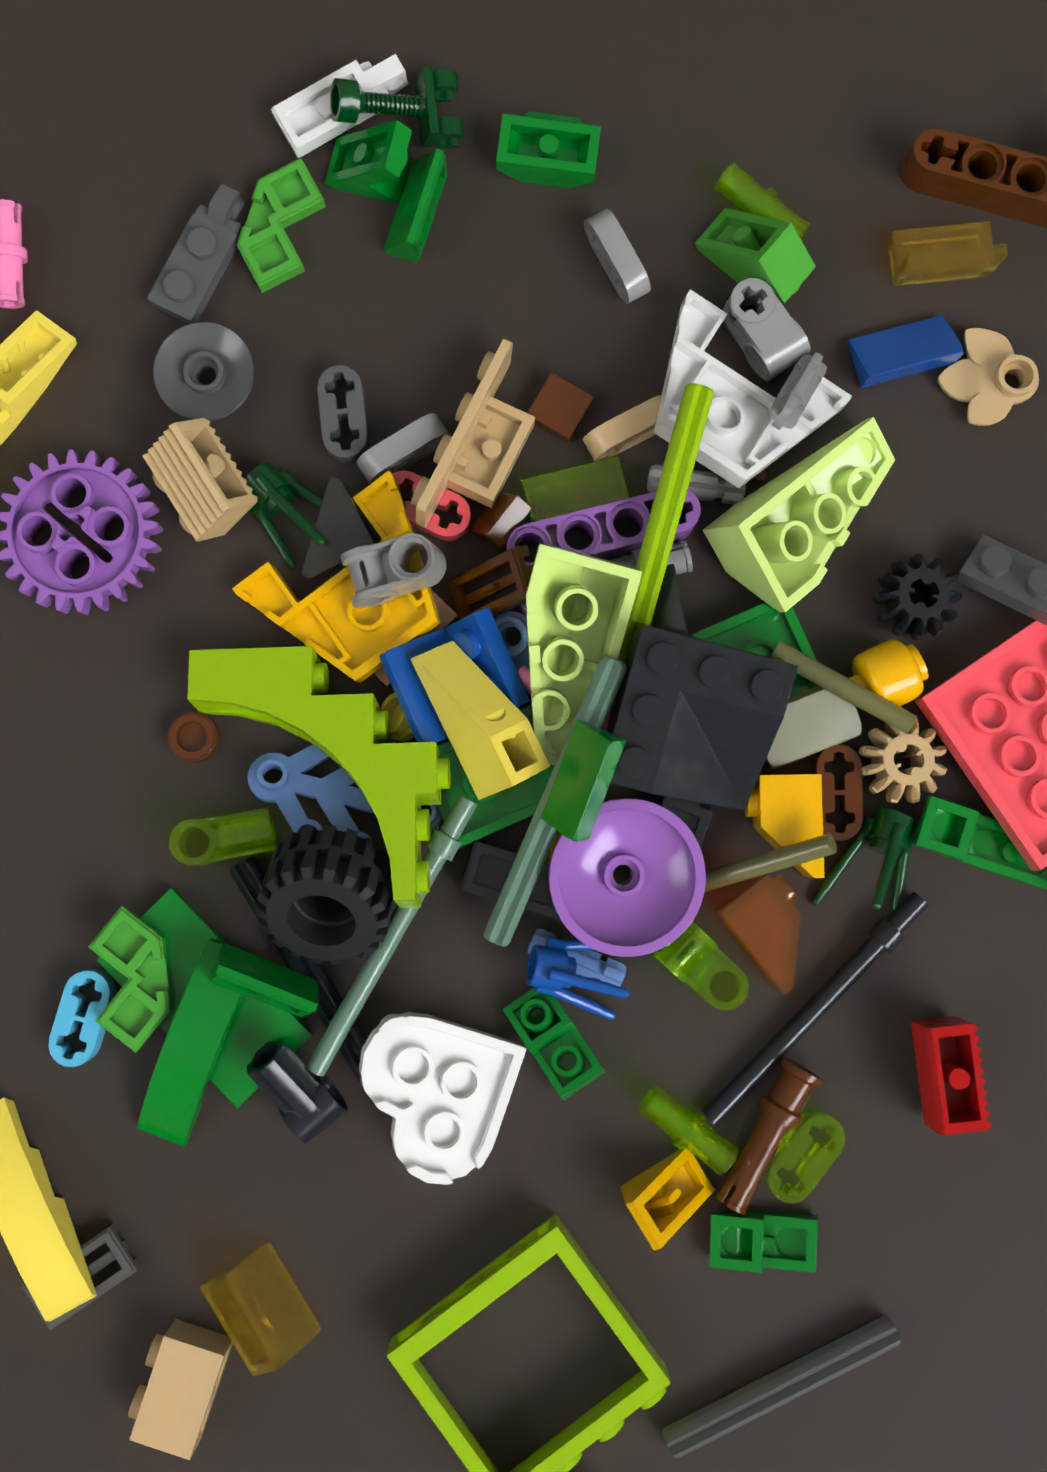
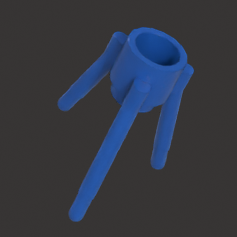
[526,936,630,1020]

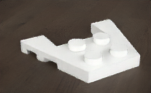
[654,289,852,488]

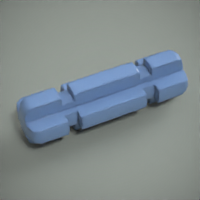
[527,929,626,986]

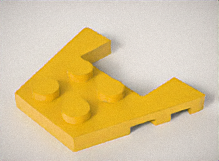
[232,471,441,683]

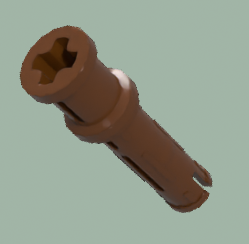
[716,1057,824,1215]

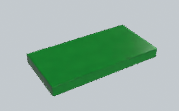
[97,888,314,1109]

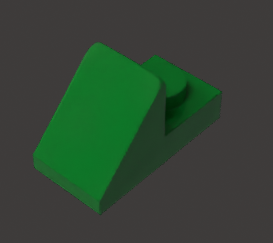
[324,120,412,203]

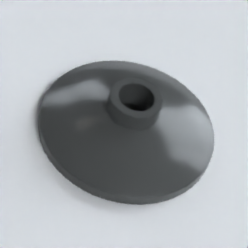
[153,322,254,421]

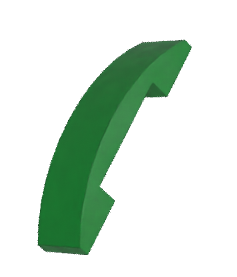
[913,796,1047,891]
[137,938,244,1147]

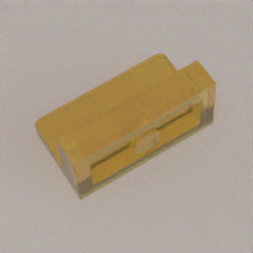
[888,221,1008,286]
[199,1243,321,1376]

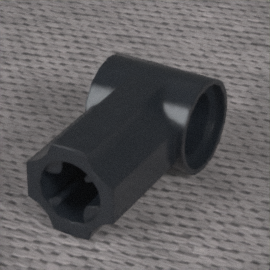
[246,1038,348,1144]

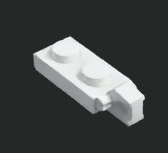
[271,54,408,158]

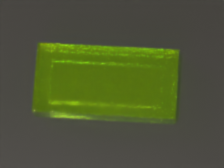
[522,456,629,522]

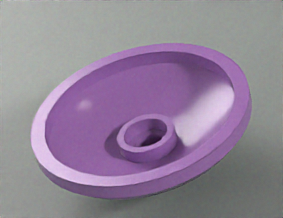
[548,798,706,957]

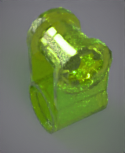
[651,922,749,1011]

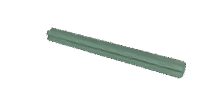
[484,655,627,947]

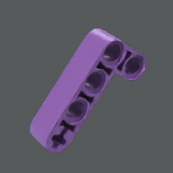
[507,489,701,616]

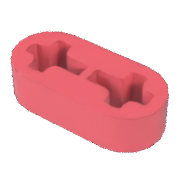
[392,470,471,542]

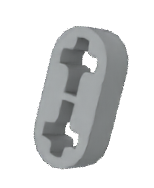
[584,208,651,304]
[356,413,450,485]

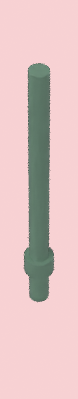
[306,795,478,1076]

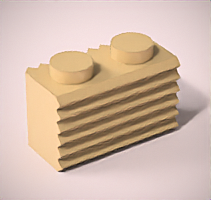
[142,418,258,542]

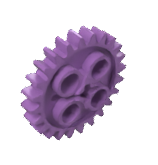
[0,449,163,615]

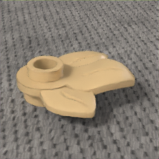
[937,328,1039,426]

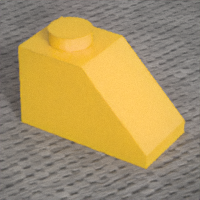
[744,774,825,878]

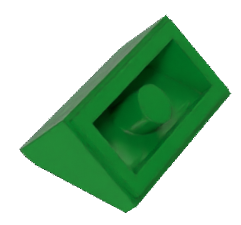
[384,148,447,263]
[541,720,626,842]
[207,944,318,1017]

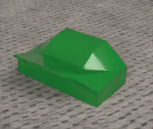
[496,111,601,188]

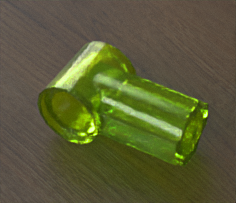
[169,807,277,866]

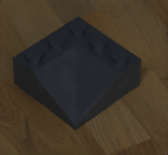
[606,621,798,810]

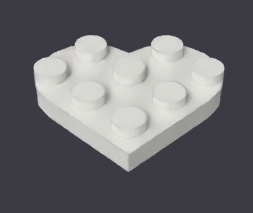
[359,1012,527,1185]

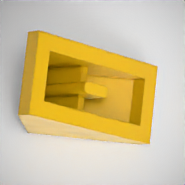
[620,1146,715,1250]

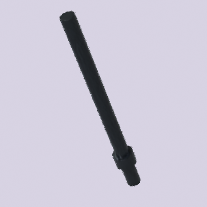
[702,892,929,1126]

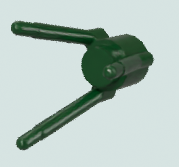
[245,462,357,569]
[811,807,917,912]

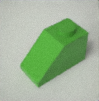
[694,208,816,304]

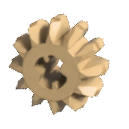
[858,719,947,803]

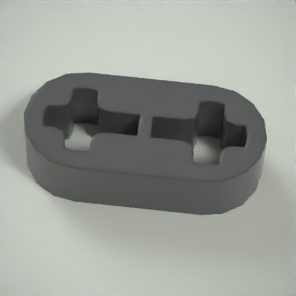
[317,365,369,464]

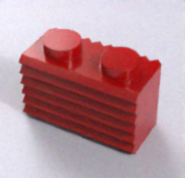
[911,1016,992,1135]

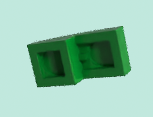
[709,1211,818,1273]

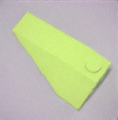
[703,417,895,613]
[525,543,642,766]

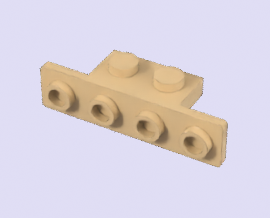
[411,339,536,528]

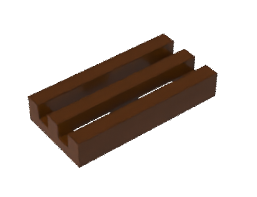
[448,545,533,620]

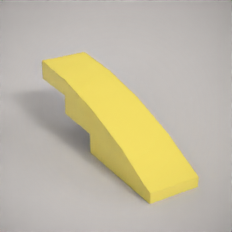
[0,310,77,446]
[0,1097,97,1322]

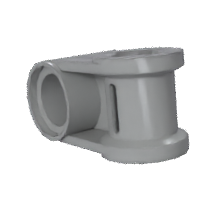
[723,278,811,382]
[340,533,447,608]

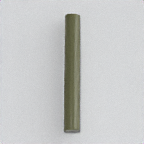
[771,641,917,734]
[705,833,837,892]

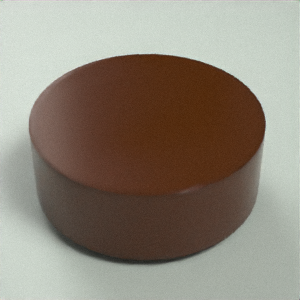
[167,711,221,763]

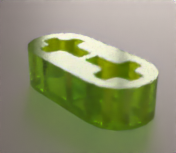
[764,1110,845,1203]

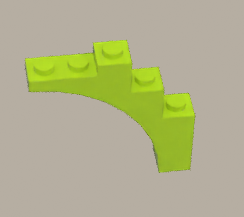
[187,646,451,908]

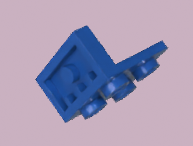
[380,607,530,743]

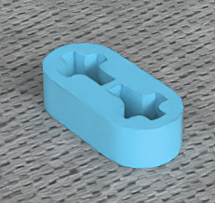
[48,968,117,1067]

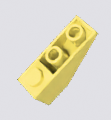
[410,640,550,800]

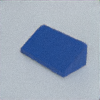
[847,315,964,388]

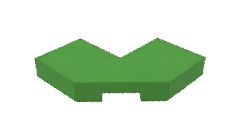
[236,158,326,293]
[88,905,172,1053]

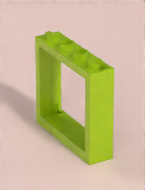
[386,1213,671,1472]

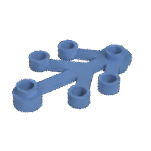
[248,738,442,839]

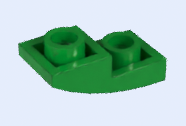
[502,987,606,1100]

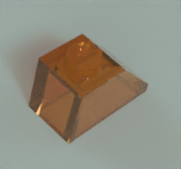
[713,874,801,995]

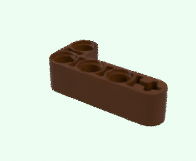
[901,128,1047,228]

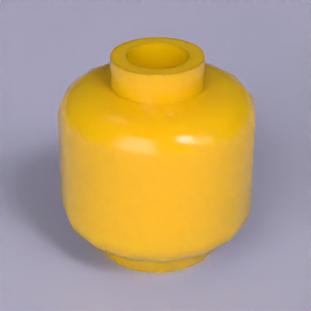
[849,639,929,706]

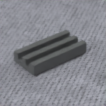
[22,1223,142,1330]

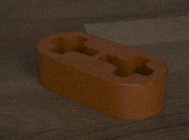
[811,744,863,841]

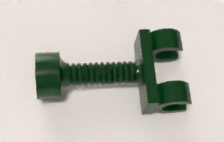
[330,66,465,149]

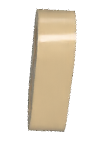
[583,395,662,463]

